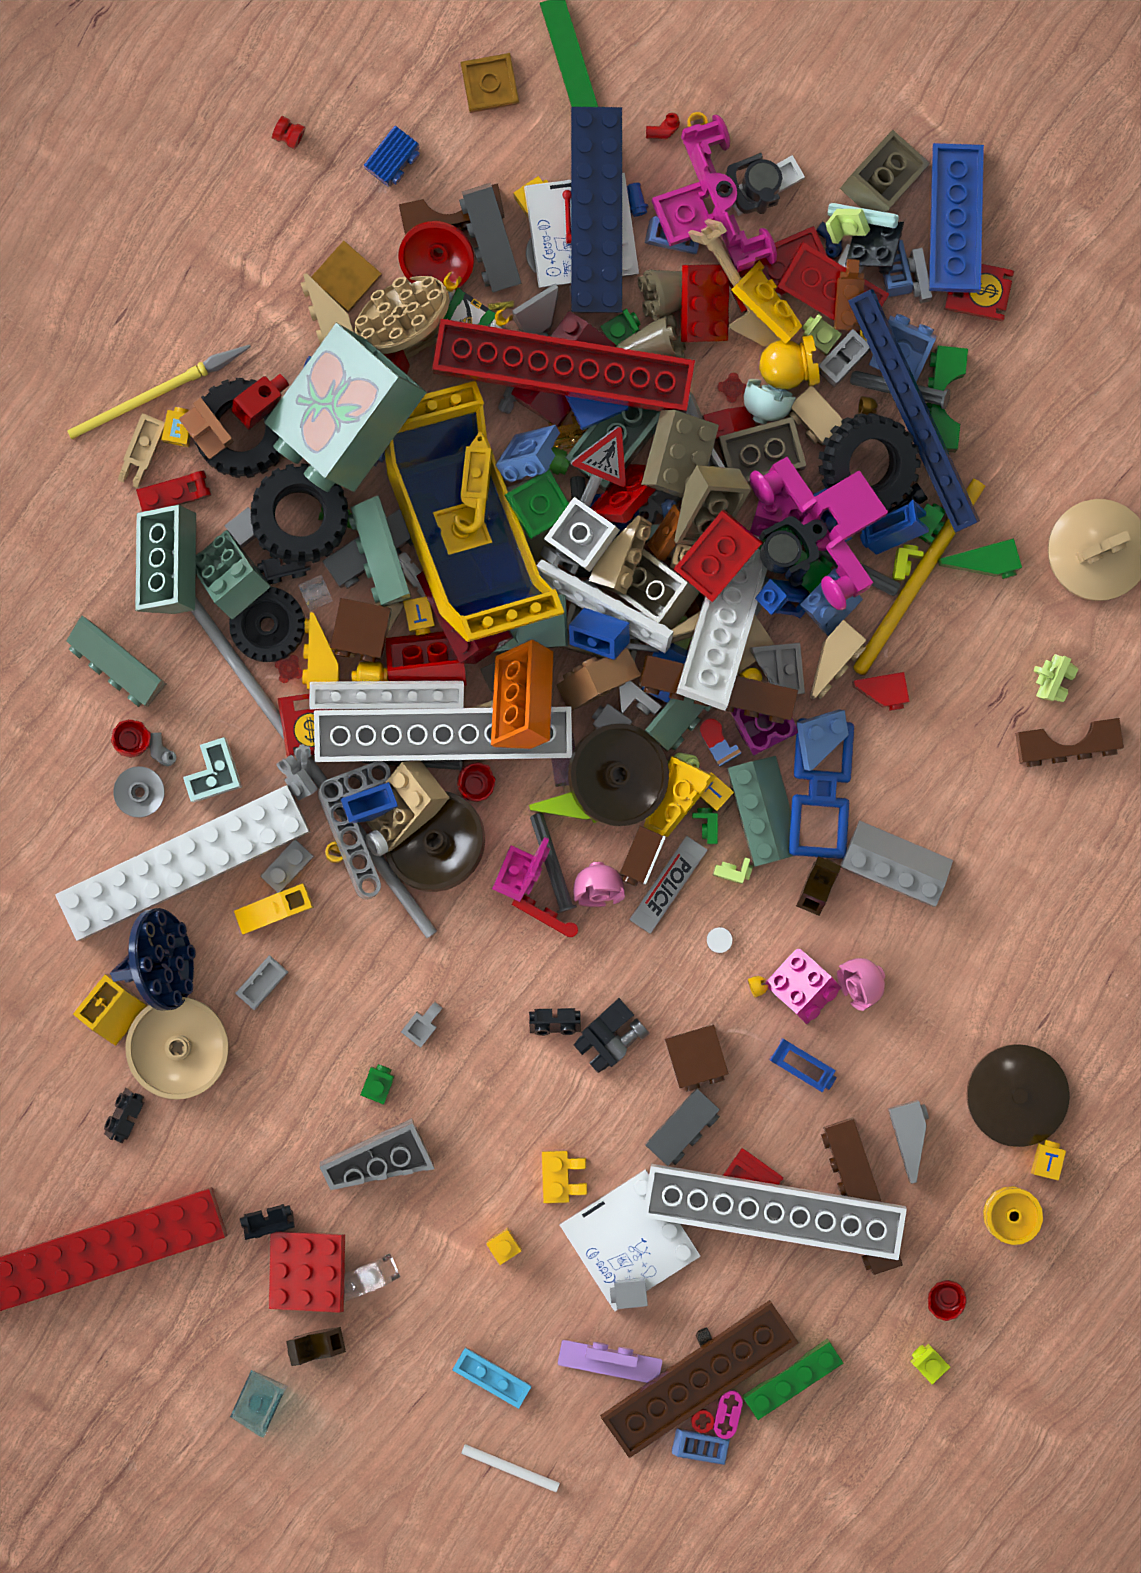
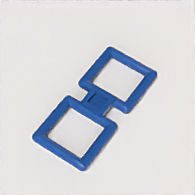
[789,718,854,859]

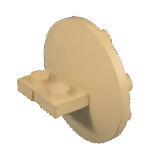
[355,276,450,359]
[1048,499,1141,601]

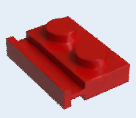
[722,1148,784,1185]

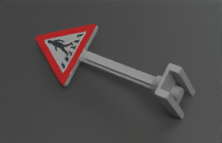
[540,426,626,574]

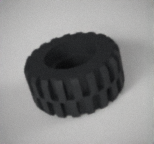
[194,378,282,478]
[818,413,921,511]
[251,463,349,565]

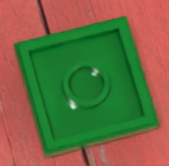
[504,469,569,539]

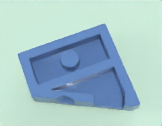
[796,709,849,771]

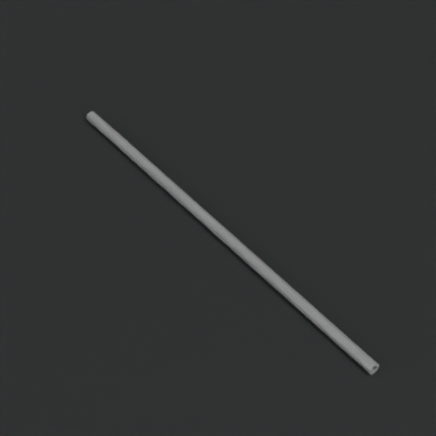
[191,596,437,938]

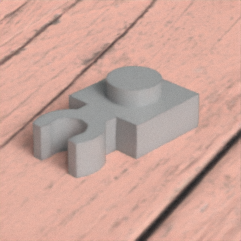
[639,489,682,525]
[277,755,318,801]

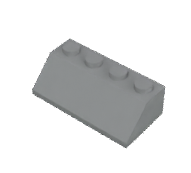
[841,820,953,907]

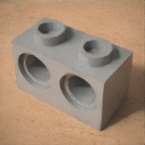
[818,329,870,387]

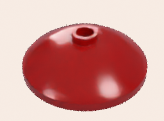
[398,221,474,290]

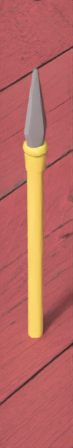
[67,345,251,439]

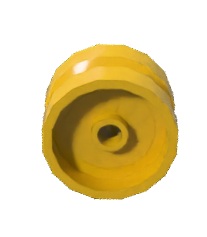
[983,1186,1043,1245]

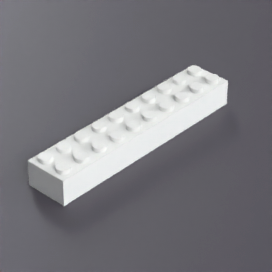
[314,707,572,762]
[55,785,310,941]
[643,1164,907,1260]

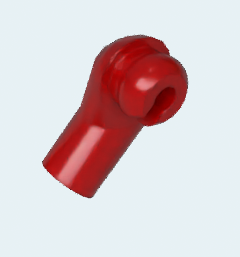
[646,113,680,139]

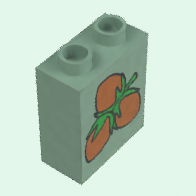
[264,323,427,492]

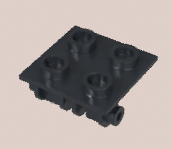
[845,222,904,275]

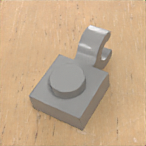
[401,1002,442,1048]

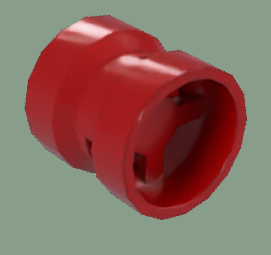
[272,116,306,150]

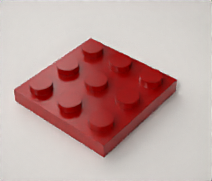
[269,1231,345,1313]

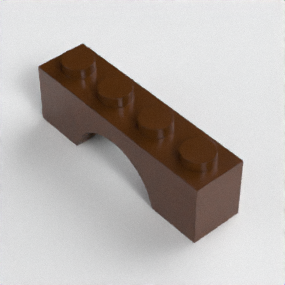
[399,184,505,235]
[1015,718,1124,767]

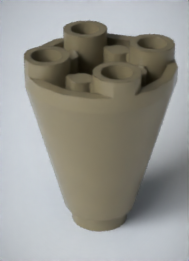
[638,269,682,320]
[616,314,686,359]

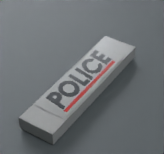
[629,836,707,934]

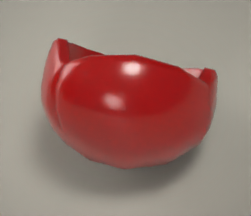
[111,719,151,758]
[457,762,496,802]
[928,1280,967,1321]

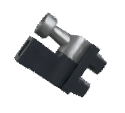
[574,998,650,1073]

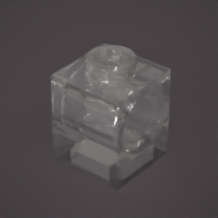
[298,575,333,611]

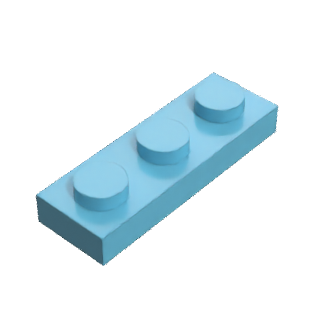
[452,1347,532,1409]

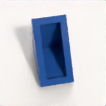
[341,782,398,823]

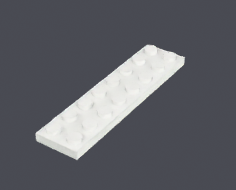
[676,536,767,711]

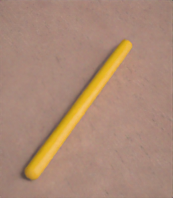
[853,478,986,675]

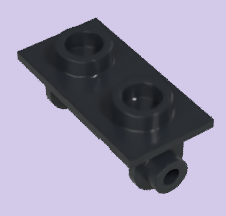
[257,558,311,585]
[529,1008,581,1036]
[104,1088,145,1143]
[240,1204,295,1240]

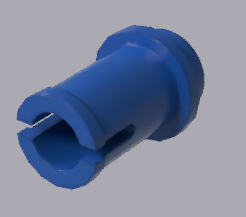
[627,183,649,217]

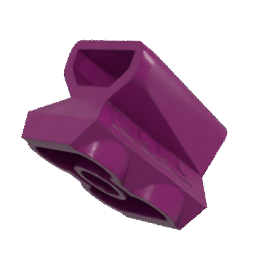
[731,708,798,756]

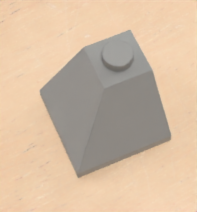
[512,283,558,336]

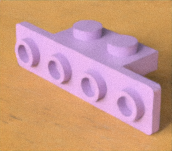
[558,1340,662,1383]

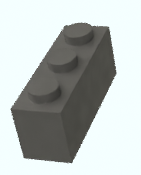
[645,1089,720,1166]

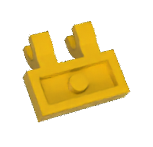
[542,1151,587,1203]

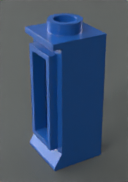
[860,500,929,555]
[755,579,810,619]
[769,1038,837,1092]

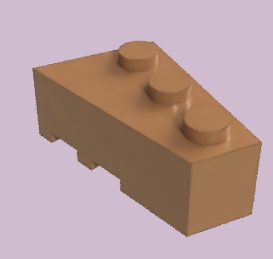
[557,648,641,711]

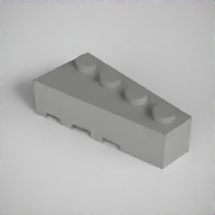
[320,1118,435,1190]

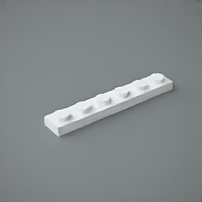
[536,559,673,653]
[309,681,464,709]

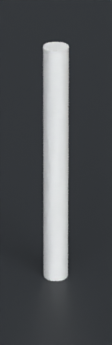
[461,1444,560,1492]

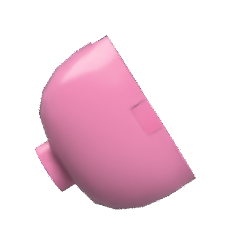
[573,862,625,907]
[837,958,885,1011]

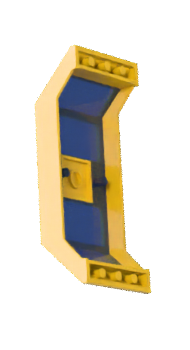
[385,381,564,642]

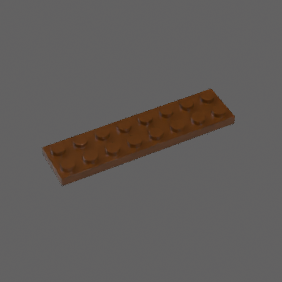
[600,1300,799,1458]

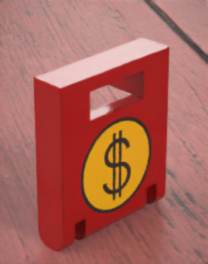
[944,264,1014,321]
[278,693,332,757]

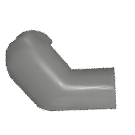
[150,733,176,766]

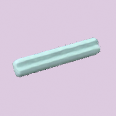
[827,203,899,228]

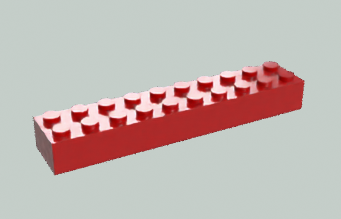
[432,319,695,413]
[0,1187,228,1311]

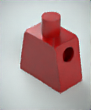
[232,374,289,430]

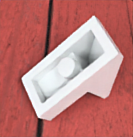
[619,681,661,715]

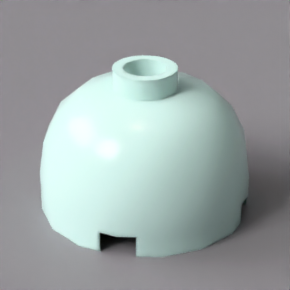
[743,379,796,424]

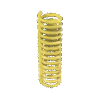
[487,301,514,311]

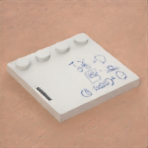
[524,173,639,288]
[559,1169,700,1312]

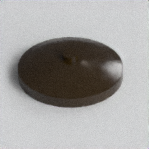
[568,724,669,826]
[385,791,485,892]
[967,1044,1070,1147]

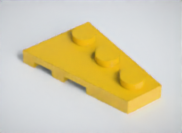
[731,260,802,344]
[643,756,716,837]

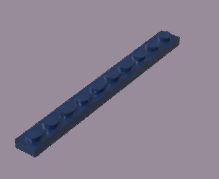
[848,289,980,533]

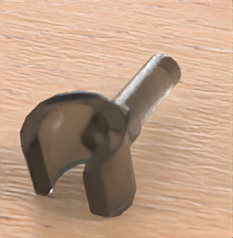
[696,1327,712,1347]

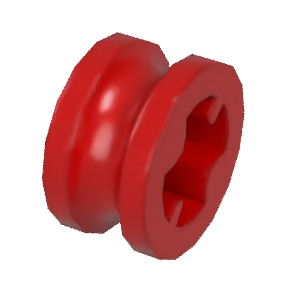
[691,1409,714,1433]

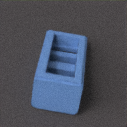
[645,216,699,254]
[883,240,913,297]
[672,1428,730,1465]

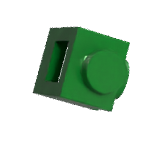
[918,503,946,545]

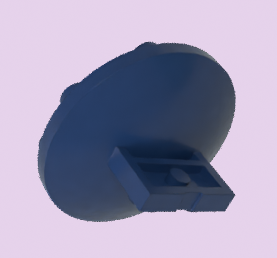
[110,908,196,1011]

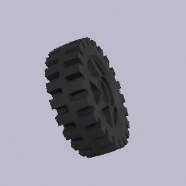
[229,587,305,662]

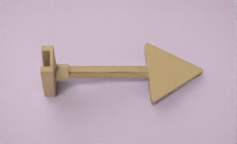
[688,219,781,348]

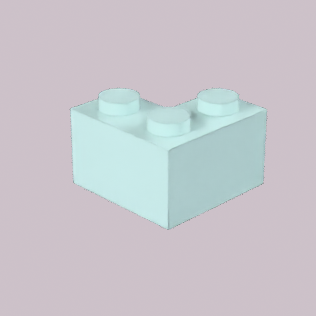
[183,737,242,803]

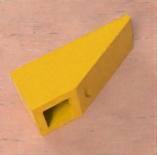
[302,612,340,690]
[234,883,314,935]

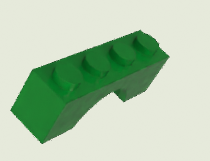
[926,345,968,453]
[742,1339,844,1420]

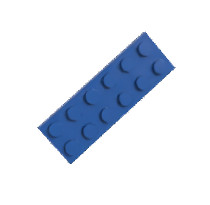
[929,143,984,293]

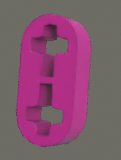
[713,1389,743,1439]

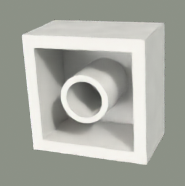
[544,497,620,572]

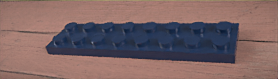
[571,107,622,313]

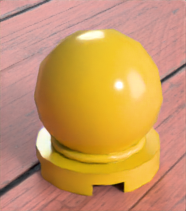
[759,335,820,390]

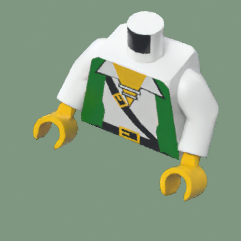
[443,272,514,329]

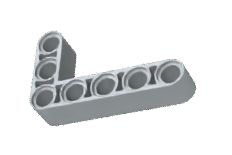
[318,761,391,900]

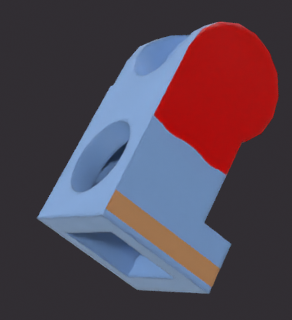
[700,719,741,767]

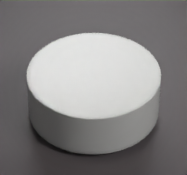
[365,830,388,857]
[707,927,732,953]

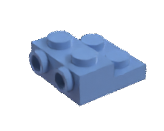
[869,314,937,382]
[496,425,560,482]
[800,568,863,636]

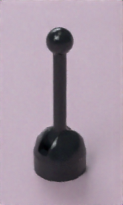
[887,483,928,514]

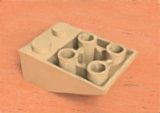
[810,620,866,701]
[366,760,450,851]

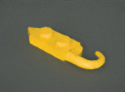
[454,432,493,533]

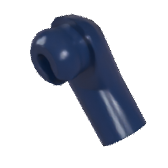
[816,222,842,258]

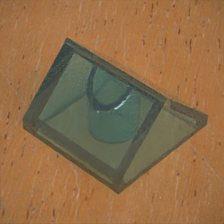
[230,1370,287,1438]

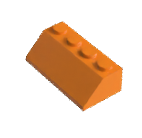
[491,639,554,749]

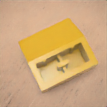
[73,974,148,1046]

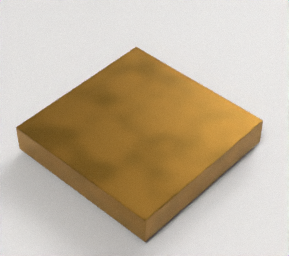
[460,53,519,113]
[311,240,382,313]

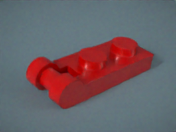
[136,470,211,512]
[511,895,578,937]

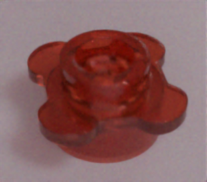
[717,373,746,403]
[275,655,303,683]

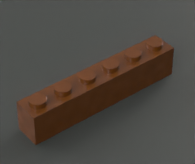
[639,655,798,724]
[821,1118,903,1275]

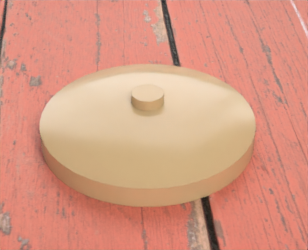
[126,997,229,1099]

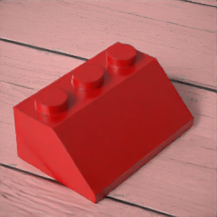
[385,631,467,686]

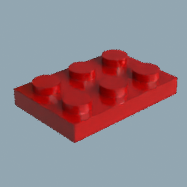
[681,264,729,342]
[591,464,656,523]
[674,509,763,602]

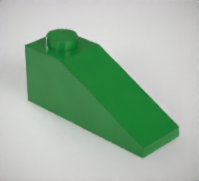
[938,538,1022,579]

